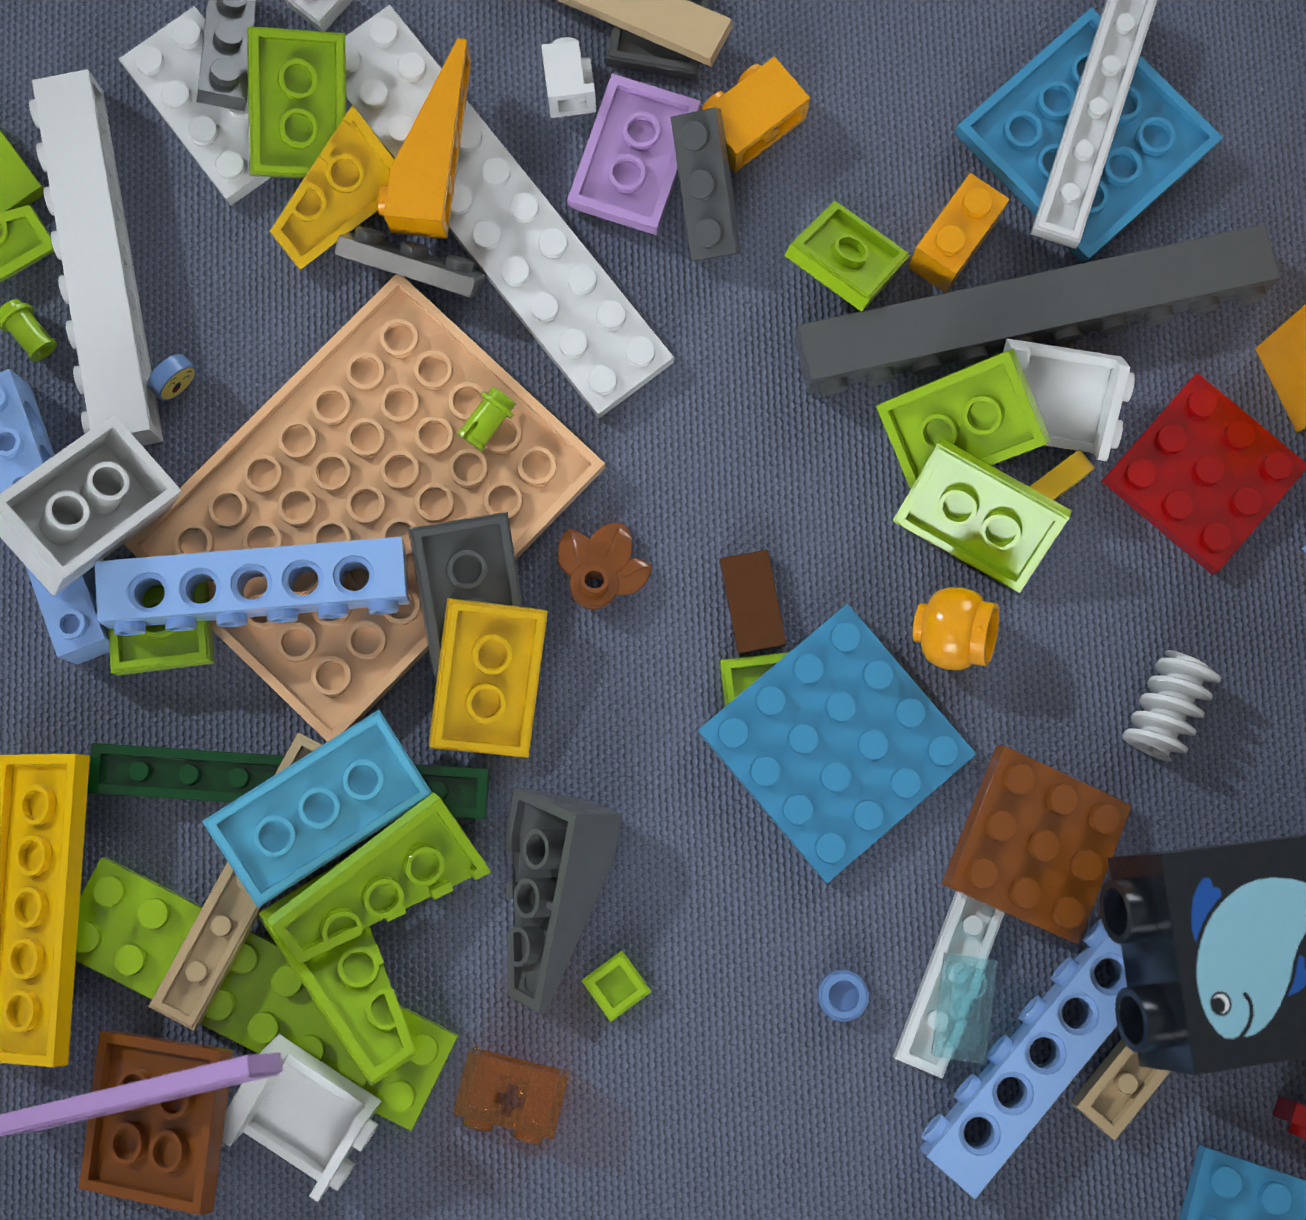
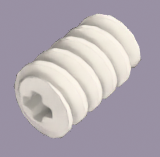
[1123,650,1221,762]

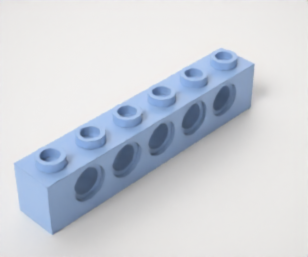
[0,369,109,665]
[95,537,410,636]
[919,919,1127,1199]

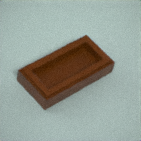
[719,549,786,655]

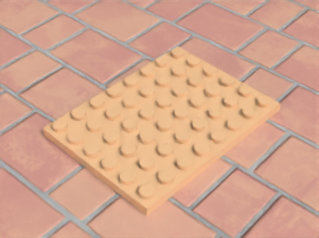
[124,274,606,742]

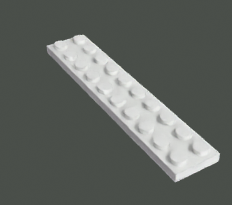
[345,5,674,419]

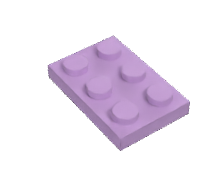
[567,74,701,235]

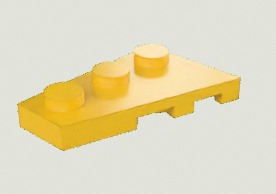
[269,104,394,270]

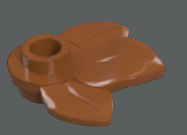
[558,522,652,610]

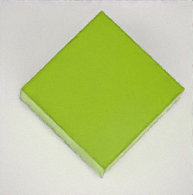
[581,950,652,1022]

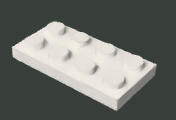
[119,6,271,206]

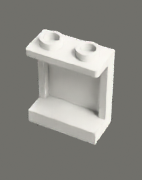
[1004,338,1135,461]
[222,1034,382,1202]

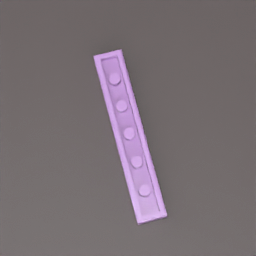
[0,1053,283,1136]

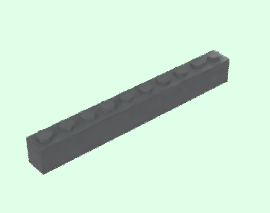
[794,224,1281,396]

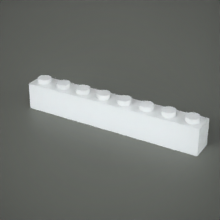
[29,69,163,446]

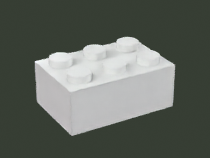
[0,414,182,597]

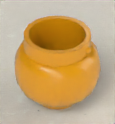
[912,587,1000,670]

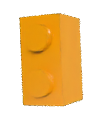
[702,56,810,173]
[908,173,1010,293]

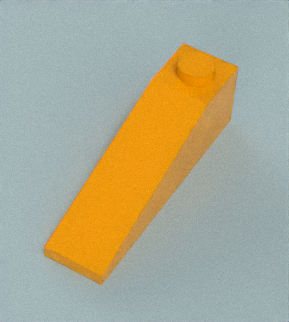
[378,38,472,239]

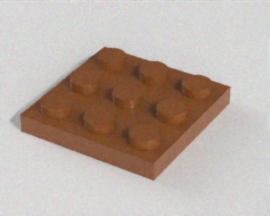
[941,745,1132,945]
[79,1030,234,1215]

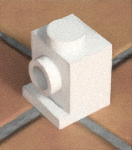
[541,37,597,118]

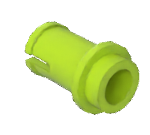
[0,299,57,362]
[457,386,516,452]

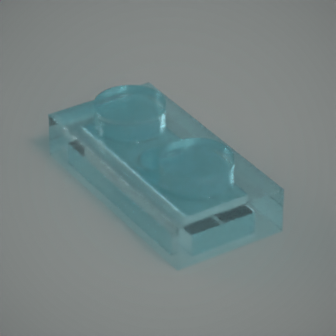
[931,952,998,1064]

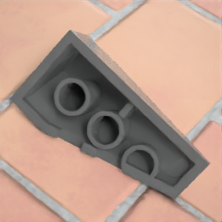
[505,787,622,1013]

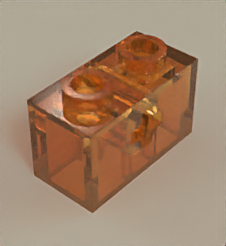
[453,1047,571,1144]

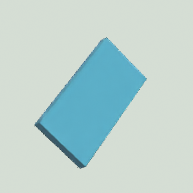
[202,710,432,908]

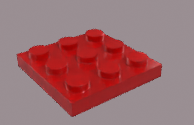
[1101,373,1306,575]

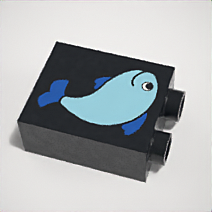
[1099,834,1306,1075]

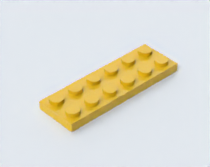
[0,754,90,1067]

